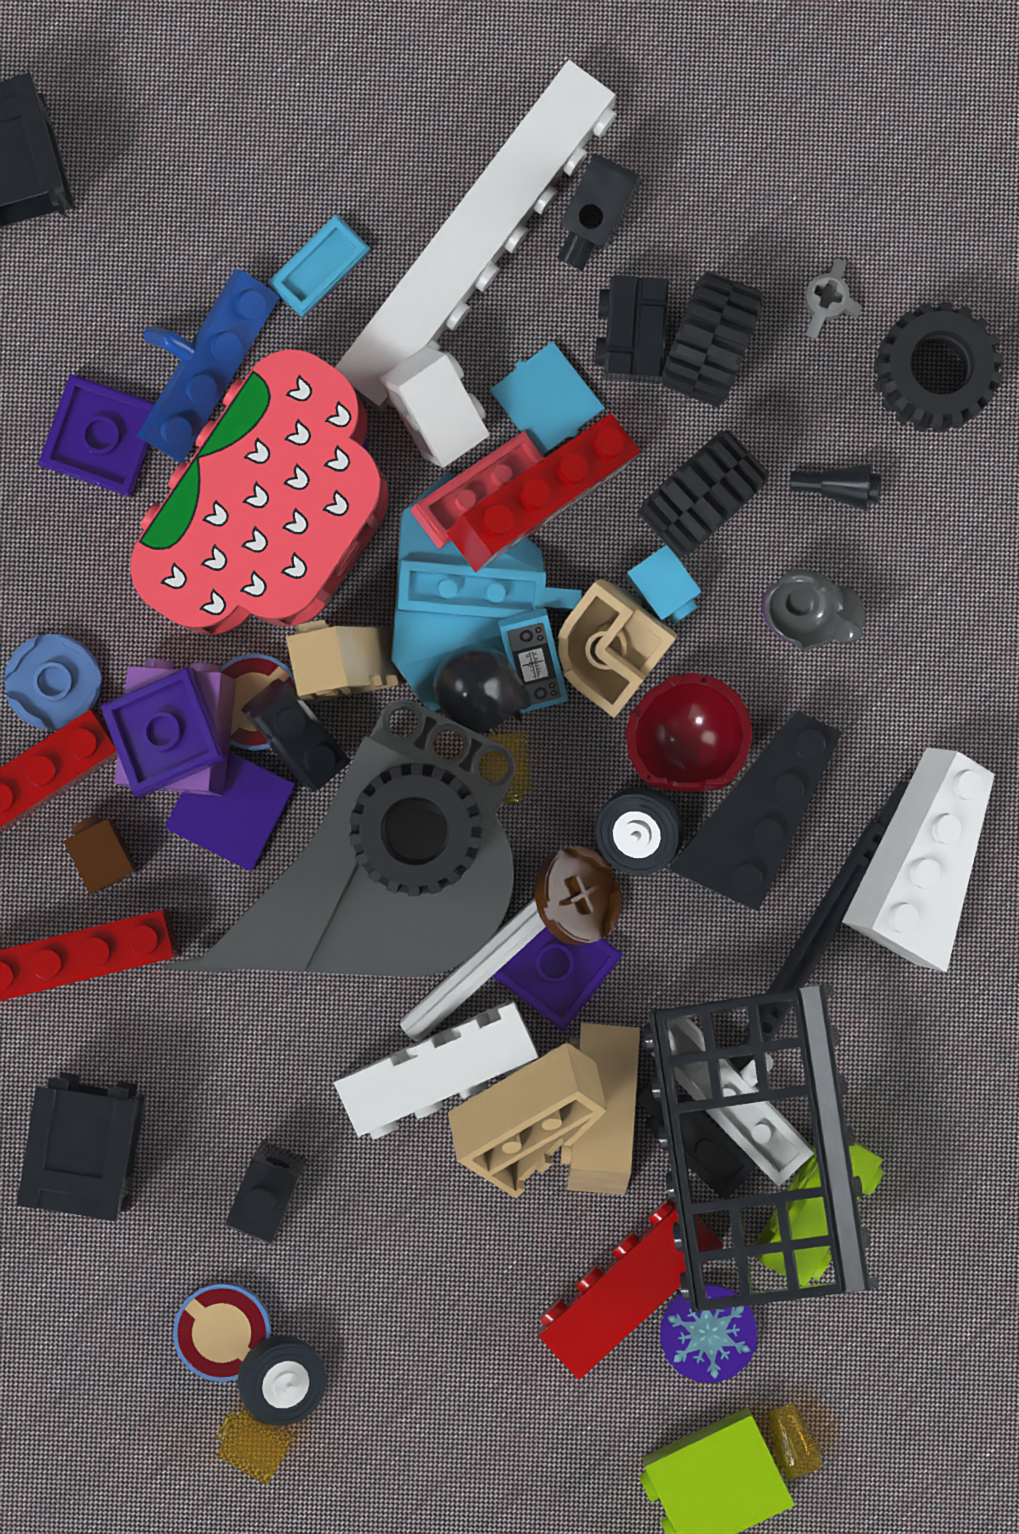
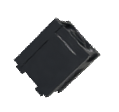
[0,72,76,229]
[16,1072,147,1222]

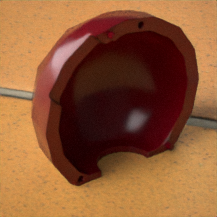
[625,673,753,792]

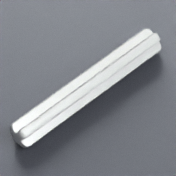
[400,898,546,1042]

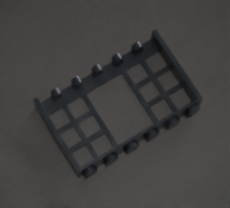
[644,984,879,1313]

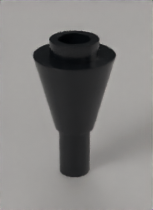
[790,463,882,512]

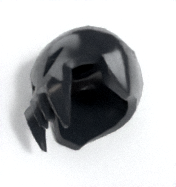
[432,644,531,737]

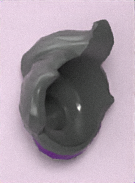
[761,569,866,652]

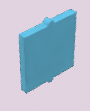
[489,341,605,456]

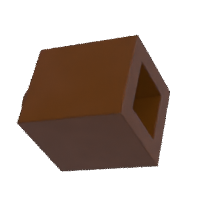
[63,815,140,894]

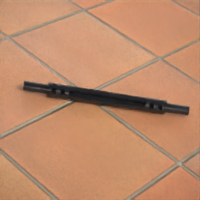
[731,781,908,1072]

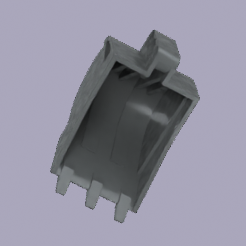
[163,699,516,977]

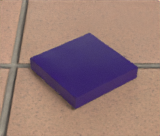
[38,373,155,499]
[101,666,228,798]
[164,751,296,872]
[492,927,624,1032]

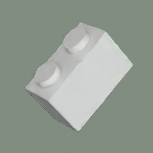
[379,346,490,468]

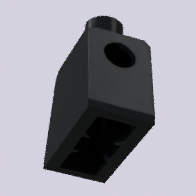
[557,153,642,271]
[225,1140,308,1245]

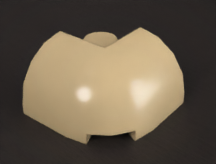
[557,579,678,718]

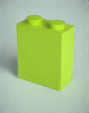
[639,1407,795,1534]

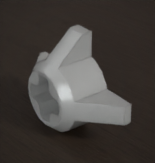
[804,258,862,339]

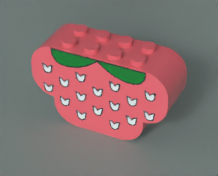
[130,349,389,635]

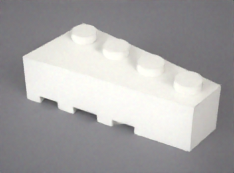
[842,747,995,972]
[334,998,539,1140]

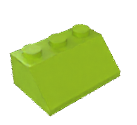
[754,1141,884,1286]

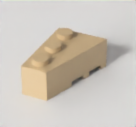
[286,620,403,704]
[560,1023,640,1195]
[448,1042,607,1198]

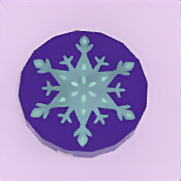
[659,1283,758,1383]

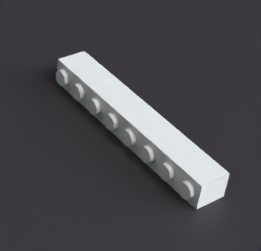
[335,60,617,414]

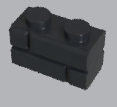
[594,275,670,384]
[241,679,351,793]

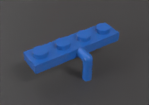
[137,268,280,463]

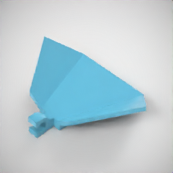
[391,472,582,712]

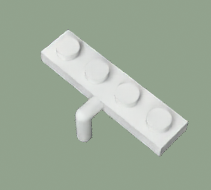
[641,1018,816,1187]

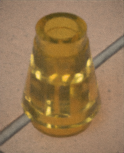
[767,1402,824,1480]

